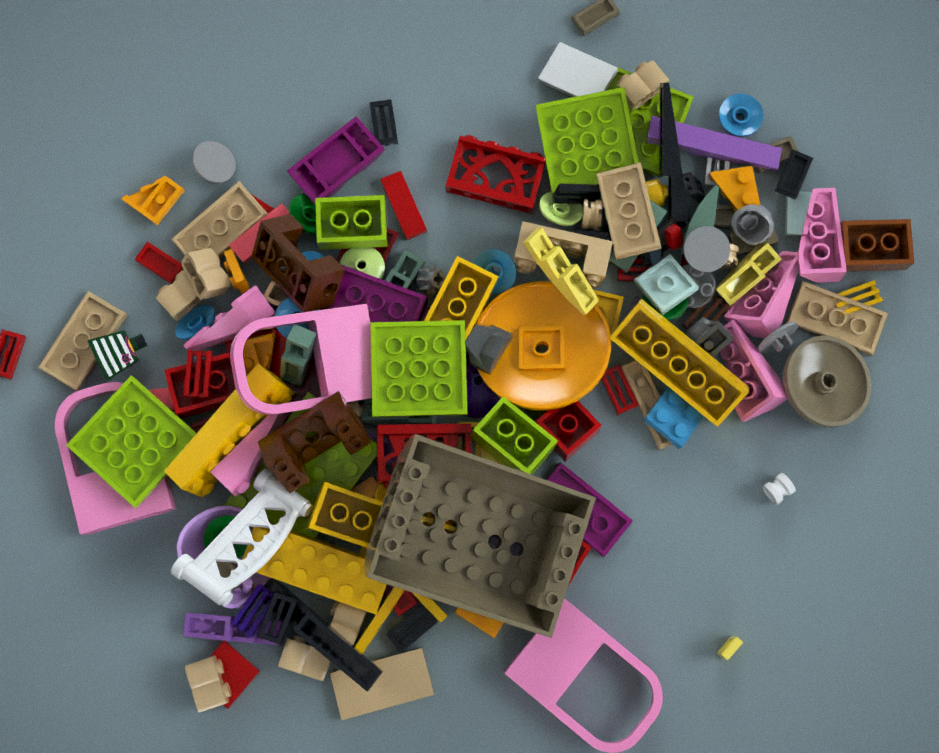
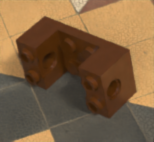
[251,214,345,312]
[258,391,371,493]

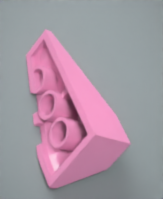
[797,188,847,283]
[724,251,799,338]
[184,285,276,351]
[720,320,787,422]
[211,413,287,497]

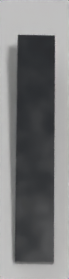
[659,83,689,222]
[263,582,383,692]

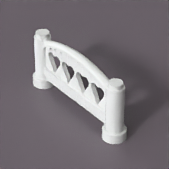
[171,469,313,606]

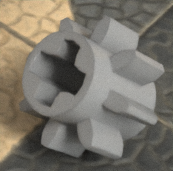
[416,265,445,294]

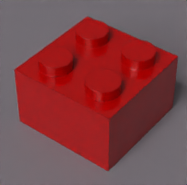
[535,401,602,462]

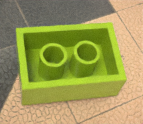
[315,195,388,250]
[471,396,558,475]

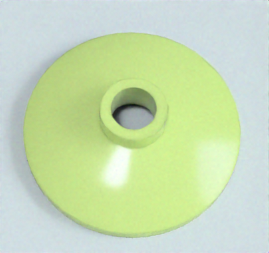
[539,192,583,226]
[340,248,385,279]

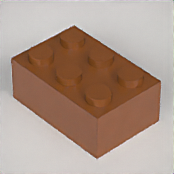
[840,219,914,272]

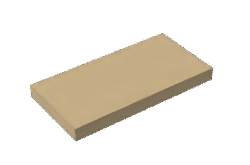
[596,162,662,260]
[171,181,268,259]
[785,281,888,356]
[38,291,128,391]
[330,648,434,720]

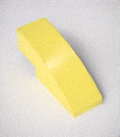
[715,241,782,306]

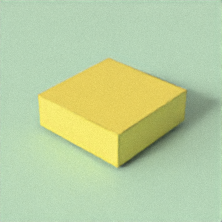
[717,636,744,660]

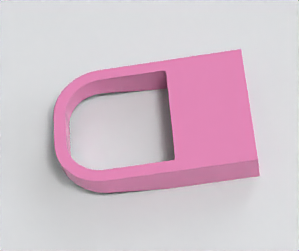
[230,304,372,415]
[54,382,177,535]
[504,598,663,753]

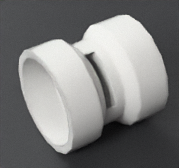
[762,473,796,505]

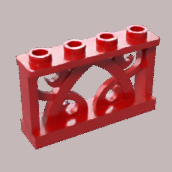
[445,135,546,215]
[376,423,472,488]

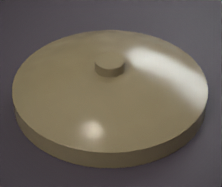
[783,336,871,428]

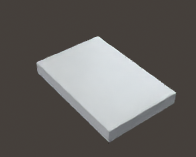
[538,42,618,97]

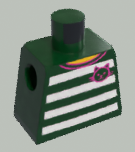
[88,330,148,381]

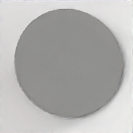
[192,141,236,184]
[684,226,730,272]
[758,321,798,353]

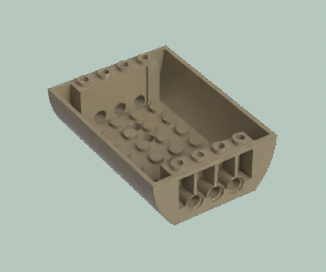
[364,434,596,638]

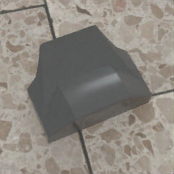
[684,317,734,357]
[465,324,513,375]

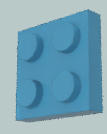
[643,386,704,449]

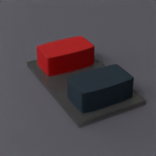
[640,218,682,267]

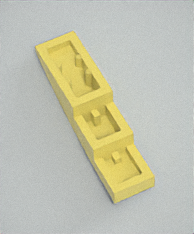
[523,228,599,315]

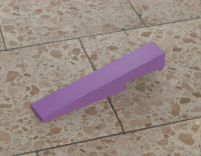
[646,116,782,171]

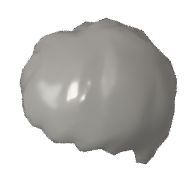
[731,204,774,245]

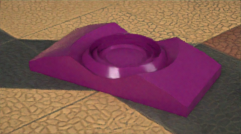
[287,116,385,205]

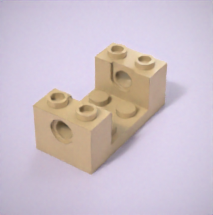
[514,221,613,289]

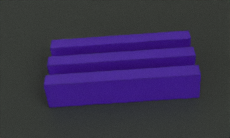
[231,584,279,638]

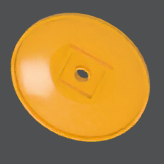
[477,281,611,410]

